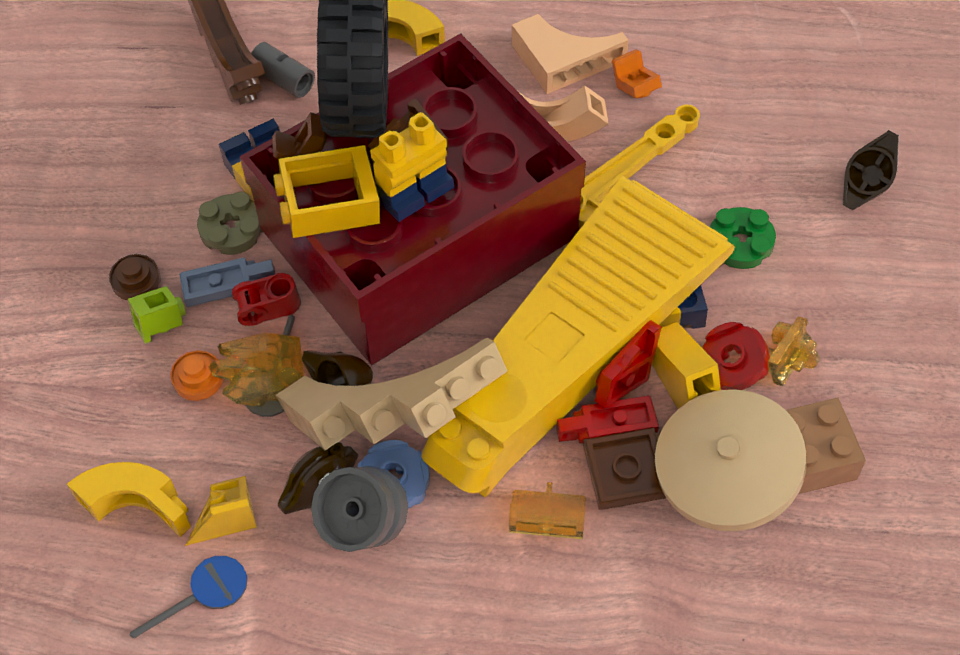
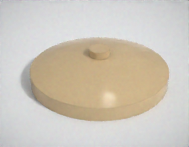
[655,390,806,531]

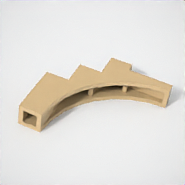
[276,338,507,450]

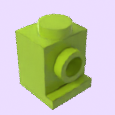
[128,286,186,344]

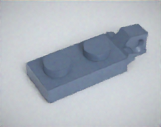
[179,257,276,307]

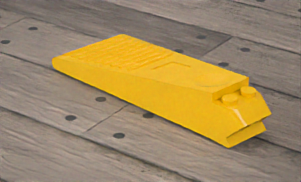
[421,176,735,497]

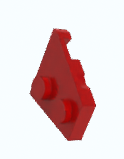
[594,320,662,408]

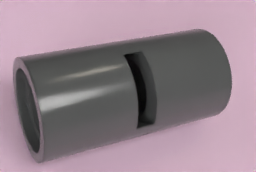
[251,42,315,98]

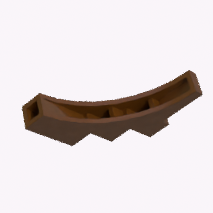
[188,0,265,105]

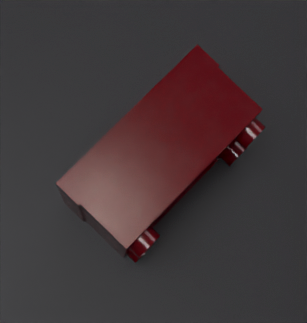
[240,33,586,366]

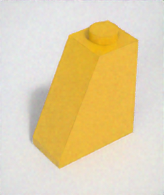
[652,322,721,409]

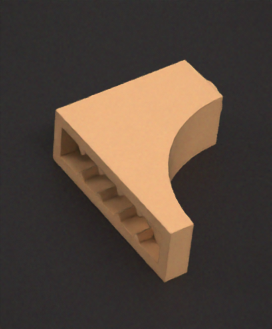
[512,14,629,94]

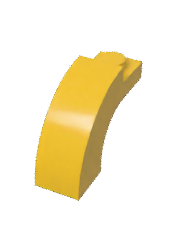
[388,0,445,56]
[67,462,191,537]

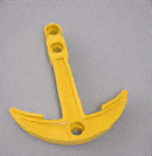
[579,104,700,228]

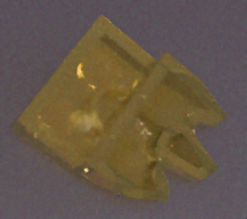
[208,333,304,407]

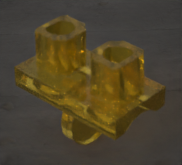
[768,316,820,386]

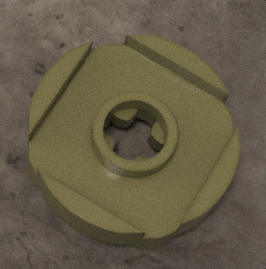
[197,192,263,255]

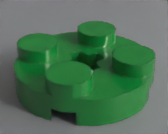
[710,207,776,269]

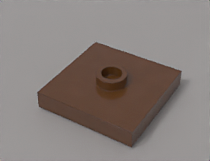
[583,428,666,510]

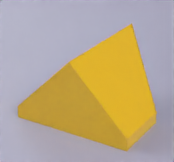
[185,476,257,546]

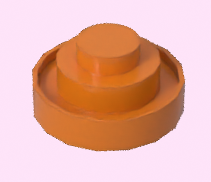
[170,350,224,401]

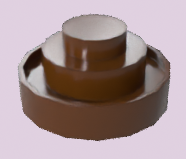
[109,254,161,301]

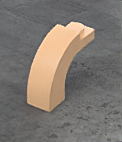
[519,86,609,142]

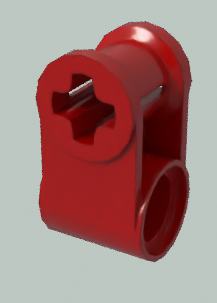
[232,273,301,326]

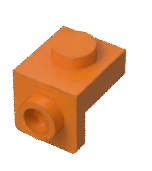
[612,49,662,99]

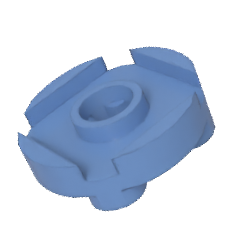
[357,440,430,509]

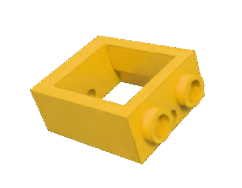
[273,145,380,238]

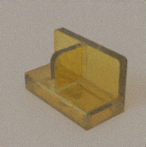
[509,482,586,539]

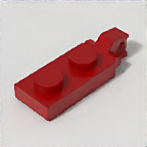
[556,395,659,444]

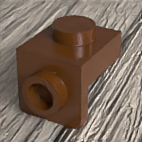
[272,112,327,159]

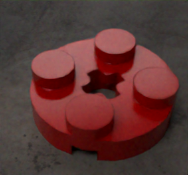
[702,322,769,390]

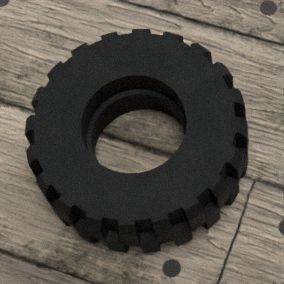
[317,0,388,138]

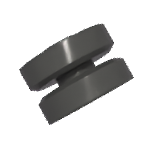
[311,466,409,552]

